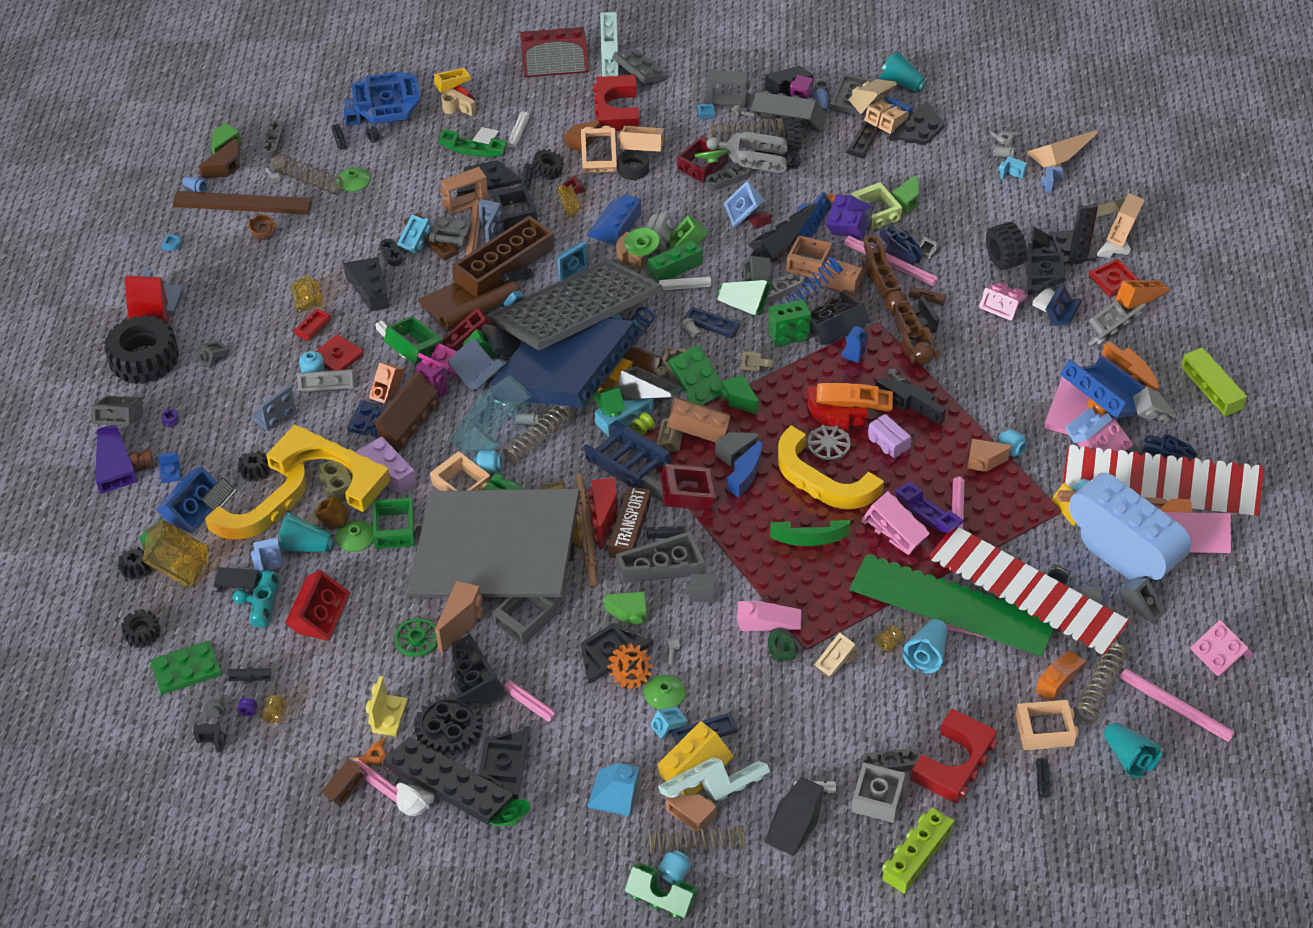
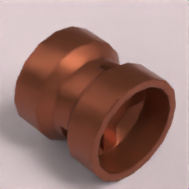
[131,449,154,471]

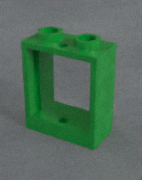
[384,316,443,365]
[373,498,415,549]

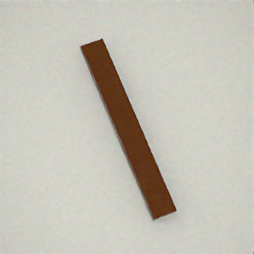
[173,191,312,214]

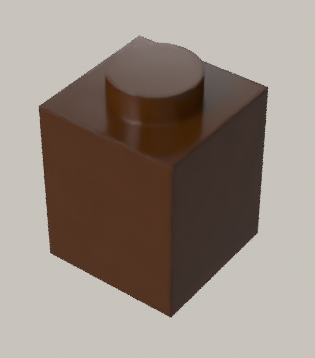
[315,496,350,530]

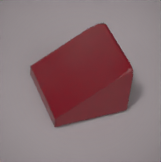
[562,175,586,196]
[747,211,771,229]

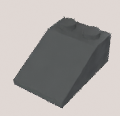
[616,366,684,399]

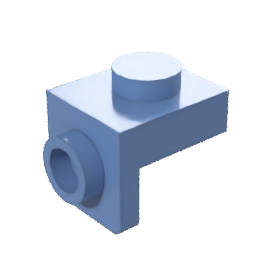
[1041,166,1063,193]

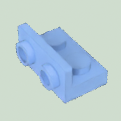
[1065,408,1112,443]
[251,538,283,574]

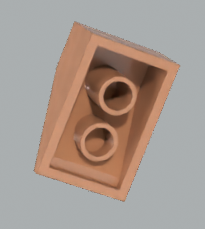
[435,581,484,653]

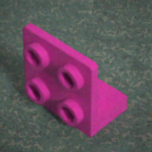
[418,343,458,378]

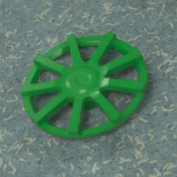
[394,618,438,657]

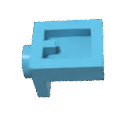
[999,156,1027,179]
[651,706,688,739]

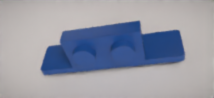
[795,192,831,239]

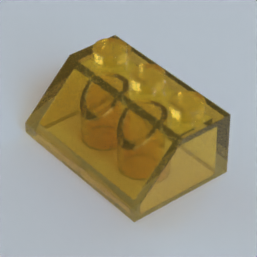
[143,520,210,588]

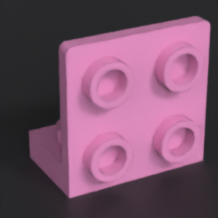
[979,282,1029,321]
[1077,418,1133,454]
[1191,620,1254,676]

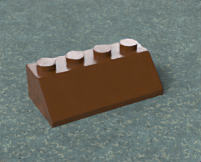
[375,371,440,453]

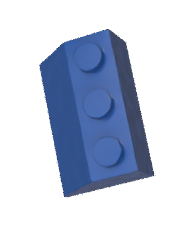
[587,194,641,245]
[156,466,217,533]

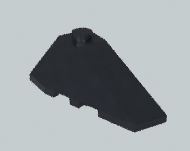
[748,203,817,261]
[452,634,506,704]

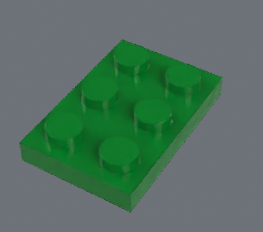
[667,345,722,405]
[150,640,222,695]

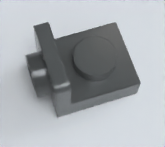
[198,340,230,368]

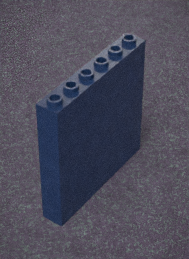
[489,318,640,408]

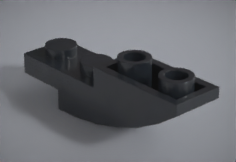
[876,379,946,425]

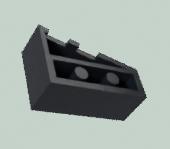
[764,66,814,97]
[343,257,389,311]

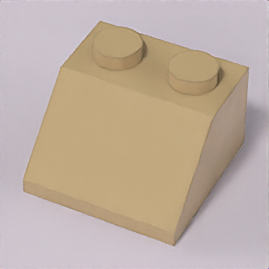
[848,79,897,114]

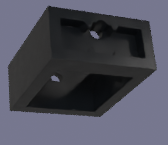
[492,184,538,231]

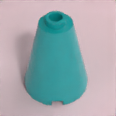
[879,50,926,92]
[278,512,334,553]
[1104,722,1162,779]

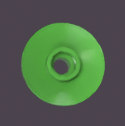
[695,149,729,163]
[336,167,370,191]
[624,228,660,256]
[336,520,374,552]
[644,675,685,710]

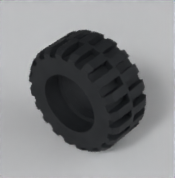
[104,315,179,384]

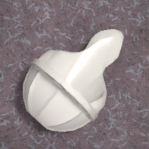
[396,783,435,816]

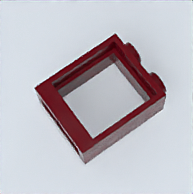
[677,135,729,183]
[660,464,716,510]

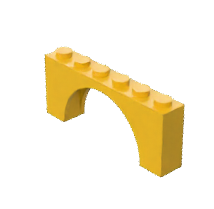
[266,424,391,512]

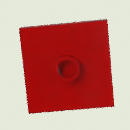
[1089,259,1139,297]
[316,334,364,371]

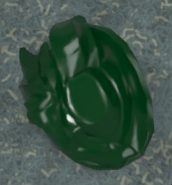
[768,628,799,662]

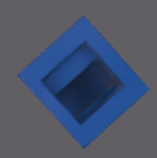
[344,98,361,126]
[842,326,867,363]

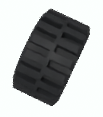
[986,222,1027,270]

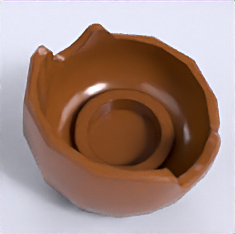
[248,214,276,240]

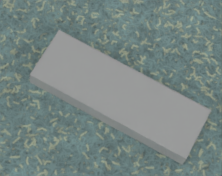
[297,369,355,392]

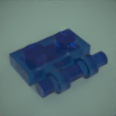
[347,401,388,437]

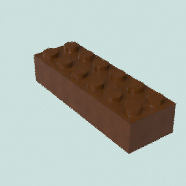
[453,216,554,297]

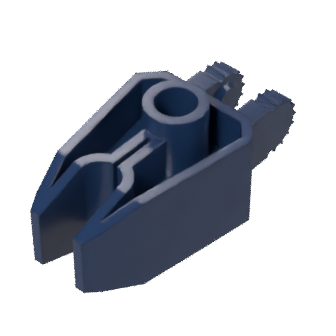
[879,225,923,266]
[1143,434,1198,463]

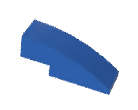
[727,441,762,498]

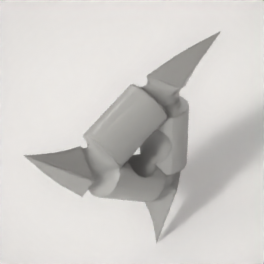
[990,131,1022,147]

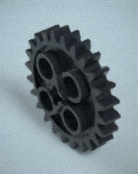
[414,693,483,756]

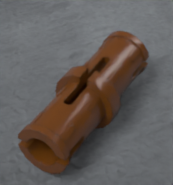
[908,286,946,305]

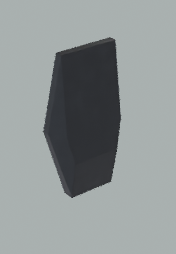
[765,776,824,856]

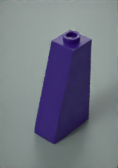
[95,425,137,494]

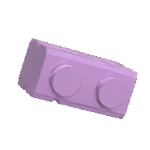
[868,414,912,458]

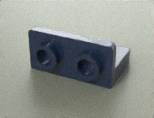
[1045,286,1082,326]

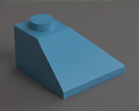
[557,241,588,281]
[587,763,640,816]

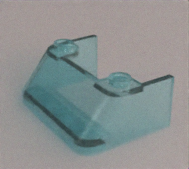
[449,375,532,455]

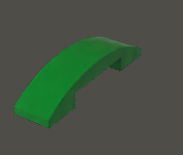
[438,129,507,157]
[770,520,850,546]

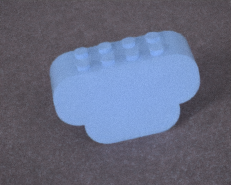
[1069,473,1191,580]

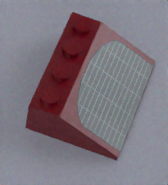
[520,27,589,77]

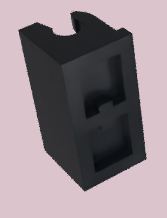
[214,567,260,595]

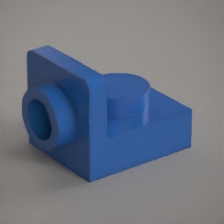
[158,452,181,483]

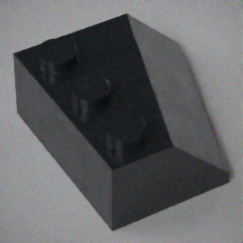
[810,290,870,345]

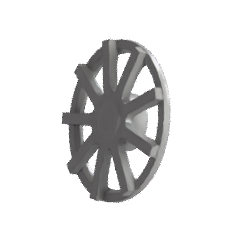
[807,425,850,460]

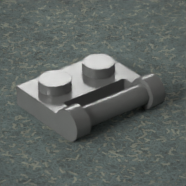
[429,216,472,247]

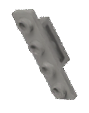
[1088,301,1146,346]

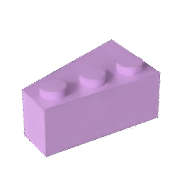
[355,436,416,494]

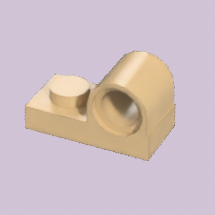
[441,89,476,116]
[814,633,859,679]

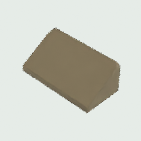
[1096,198,1125,217]
[657,418,683,452]

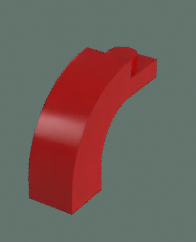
[807,386,868,432]

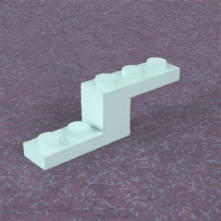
[600,12,618,76]
[658,757,770,801]

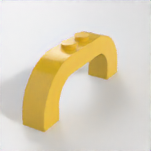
[778,426,884,509]
[205,462,307,540]

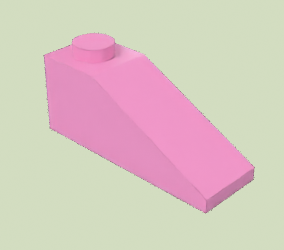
[737,601,801,631]

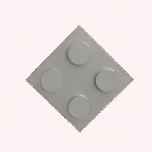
[851,763,905,823]

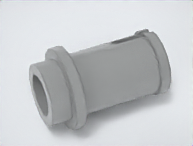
[993,145,1015,158]
[681,318,703,340]
[515,412,540,427]

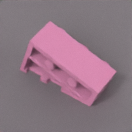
[861,491,930,555]

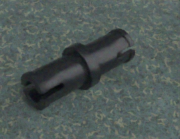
[228,666,271,683]

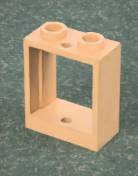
[581,126,617,173]
[617,126,664,152]
[1106,193,1145,247]
[430,451,491,491]
[1015,700,1079,750]

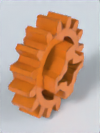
[607,643,653,689]

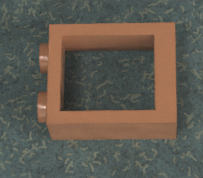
[440,167,488,215]
[786,235,833,279]

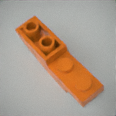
[1102,341,1159,392]
[816,383,893,411]

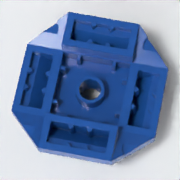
[351,72,421,124]

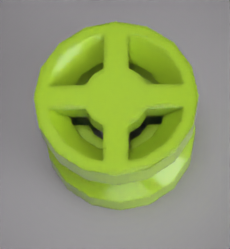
[631,413,655,436]

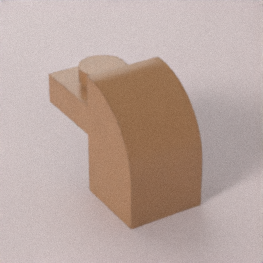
[616,232,645,270]

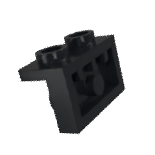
[912,296,939,333]

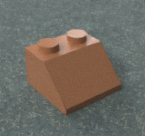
[821,259,868,295]

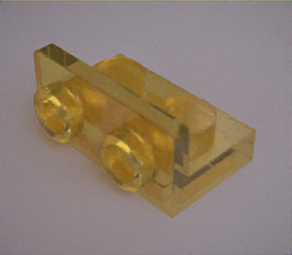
[291,274,324,313]

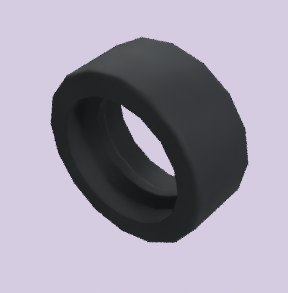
[617,150,649,180]

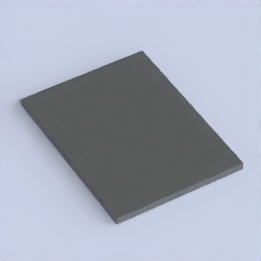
[487,259,663,351]
[408,489,580,597]

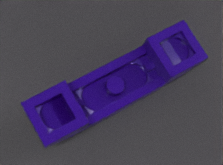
[895,481,964,532]

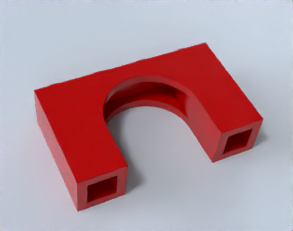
[593,75,639,131]
[910,708,998,804]

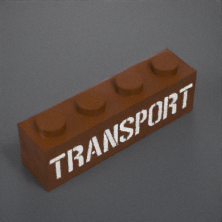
[606,486,651,558]

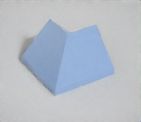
[724,181,766,227]

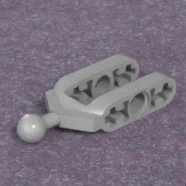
[707,132,788,173]

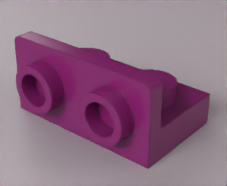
[416,362,448,398]

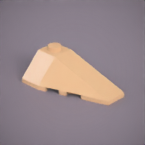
[1027,130,1097,168]

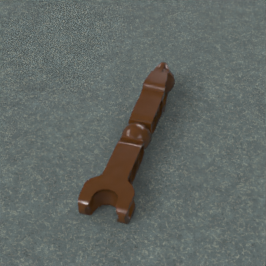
[862,235,939,365]

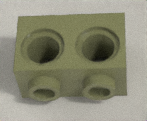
[318,460,352,501]

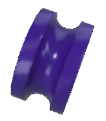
[161,409,179,427]
[237,698,258,717]

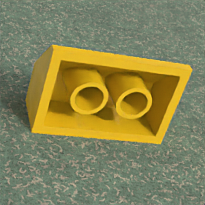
[657,721,734,795]

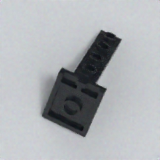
[1050,203,1098,266]

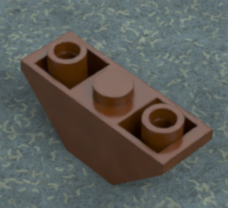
[199,139,240,179]

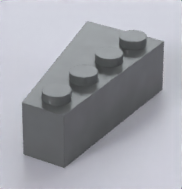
[751,91,827,132]
[615,531,705,583]

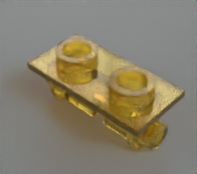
[556,184,581,218]

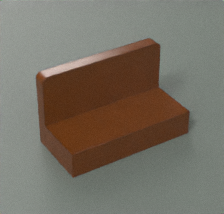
[624,346,663,374]
[322,759,368,807]

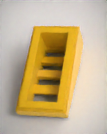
[434,68,471,93]

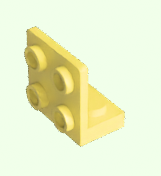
[366,676,408,737]

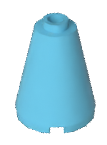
[903,619,948,674]

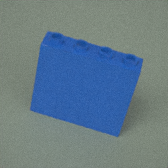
[1060,355,1146,418]

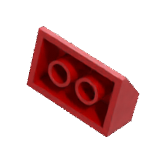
[285,570,351,641]

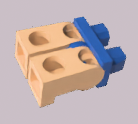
[865,96,913,134]

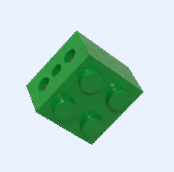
[768,299,811,347]

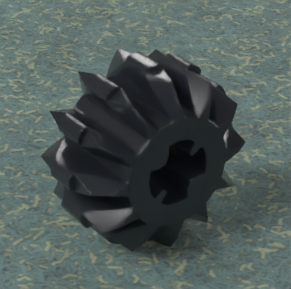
[238,450,270,482]
[118,547,152,580]

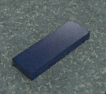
[684,306,740,339]
[671,712,738,745]

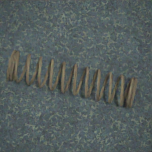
[710,118,784,141]
[273,153,343,195]
[503,405,572,465]
[1075,643,1128,723]
[649,825,745,855]

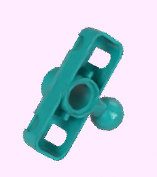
[233,570,280,627]

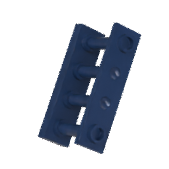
[584,420,672,488]

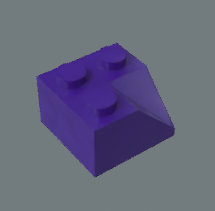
[826,194,874,238]

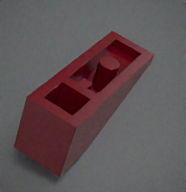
[442,308,494,351]

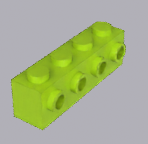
[1181,348,1247,416]
[882,807,954,894]

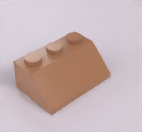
[667,397,730,442]

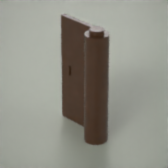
[418,281,521,330]

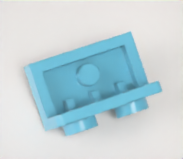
[397,215,432,254]

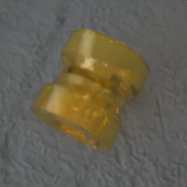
[875,625,904,653]
[260,695,286,724]

